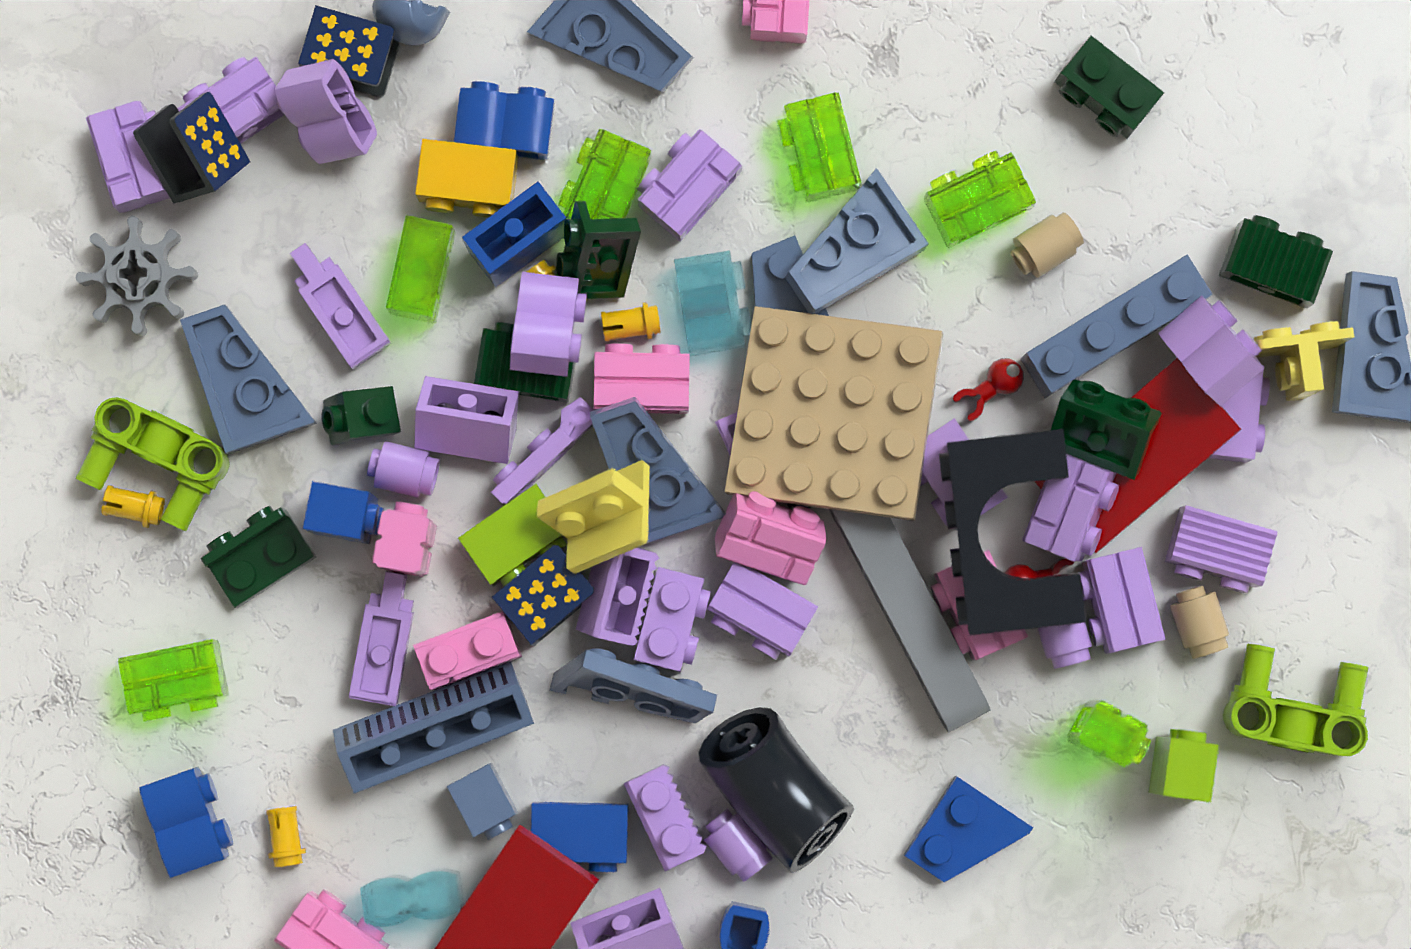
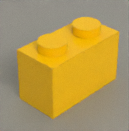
[415,139,519,218]

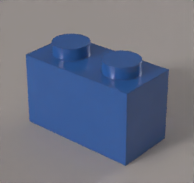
[462,181,567,287]
[303,481,384,544]
[531,802,629,872]

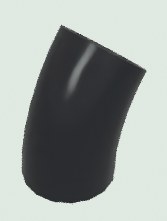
[699,707,854,873]

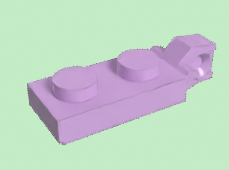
[290,243,391,369]
[491,397,594,506]
[349,571,414,706]

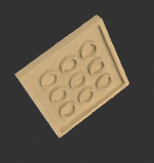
[725,306,943,521]

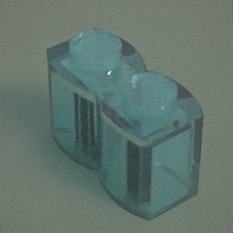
[674,250,751,356]
[360,868,465,927]

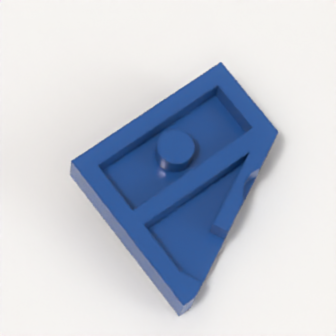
[904,776,1034,883]

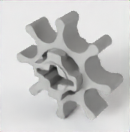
[76,216,198,336]

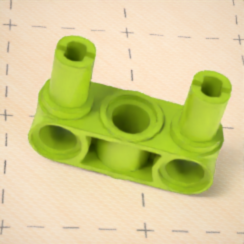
[75,397,230,531]
[1223,644,1369,756]

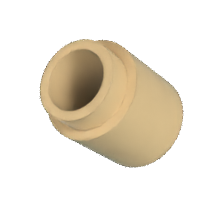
[1011,212,1084,278]
[1170,585,1229,659]

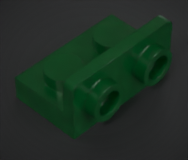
[1055,35,1165,139]
[556,201,641,299]
[1051,379,1162,480]
[200,506,316,608]

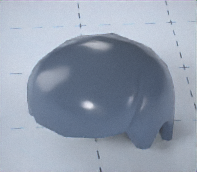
[372,0,450,46]

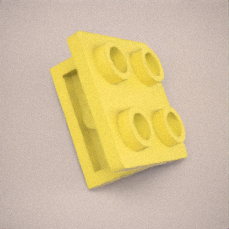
[1254,321,1355,401]
[537,460,650,574]

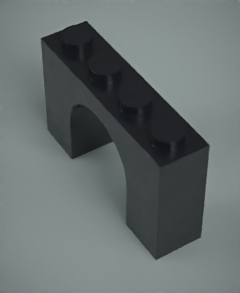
[939,429,1086,635]

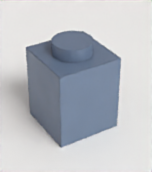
[447,763,518,840]

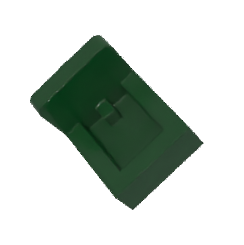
[321,386,401,445]

